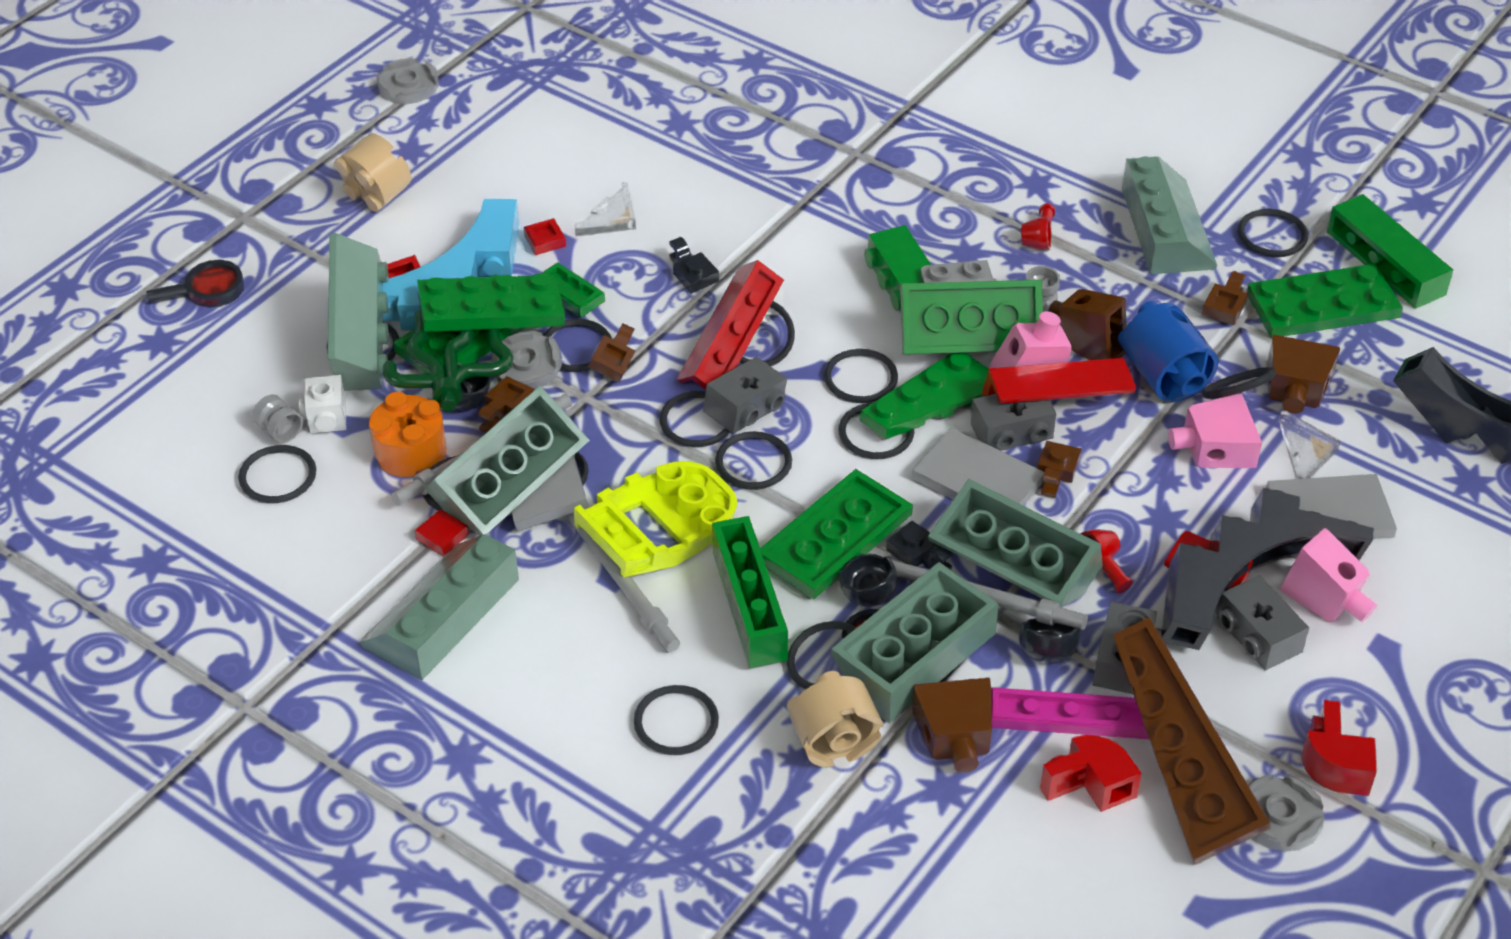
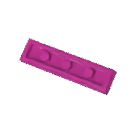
[991,687,1149,740]

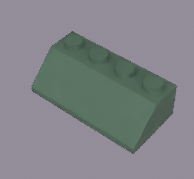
[1122,156,1217,275]
[328,233,389,391]
[424,385,590,535]
[928,478,1103,608]
[360,534,519,680]
[831,562,998,723]

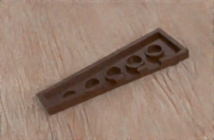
[1113,617,1271,865]

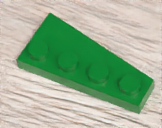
[860,353,989,440]

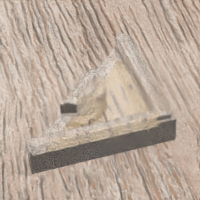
[574,182,636,237]
[1279,410,1341,479]

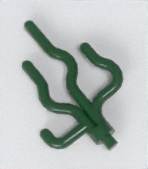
[382,310,514,412]

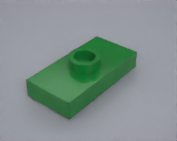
[540,262,605,318]

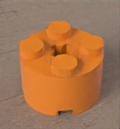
[369,392,447,477]

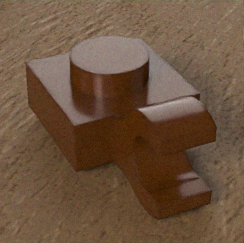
[1202,271,1248,325]
[588,323,636,383]
[478,376,535,433]
[1037,440,1082,498]

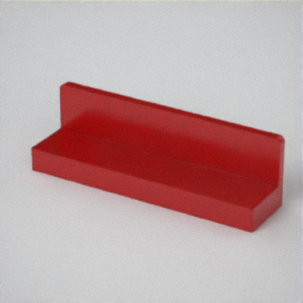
[676,260,784,390]
[982,358,1136,403]

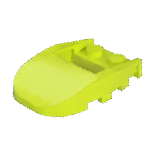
[574,461,737,577]

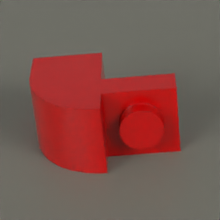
[1301,700,1377,796]
[1040,735,1142,812]

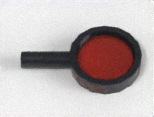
[146,259,244,308]

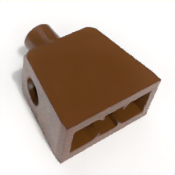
[1048,289,1127,360]
[1267,334,1340,414]
[912,677,992,773]

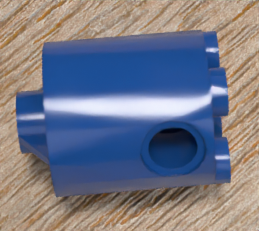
[1118,301,1219,402]

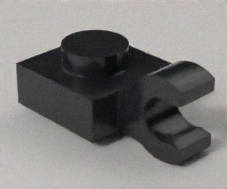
[669,237,719,294]
[886,521,953,570]

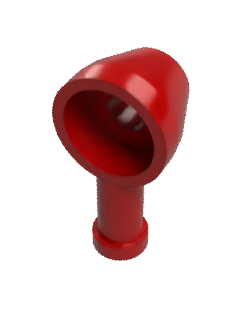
[1021,203,1056,250]
[1080,529,1133,593]

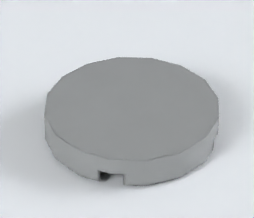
[377,58,439,104]
[491,330,562,390]
[1248,775,1325,852]

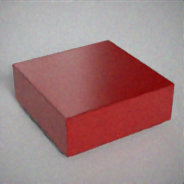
[523,218,566,255]
[415,509,469,557]

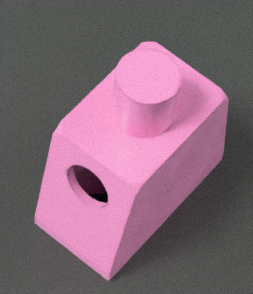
[990,311,1072,368]
[1168,394,1262,468]
[1279,528,1377,623]

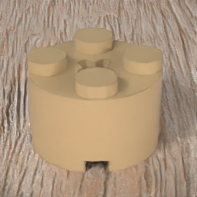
[334,133,412,212]
[787,671,883,767]

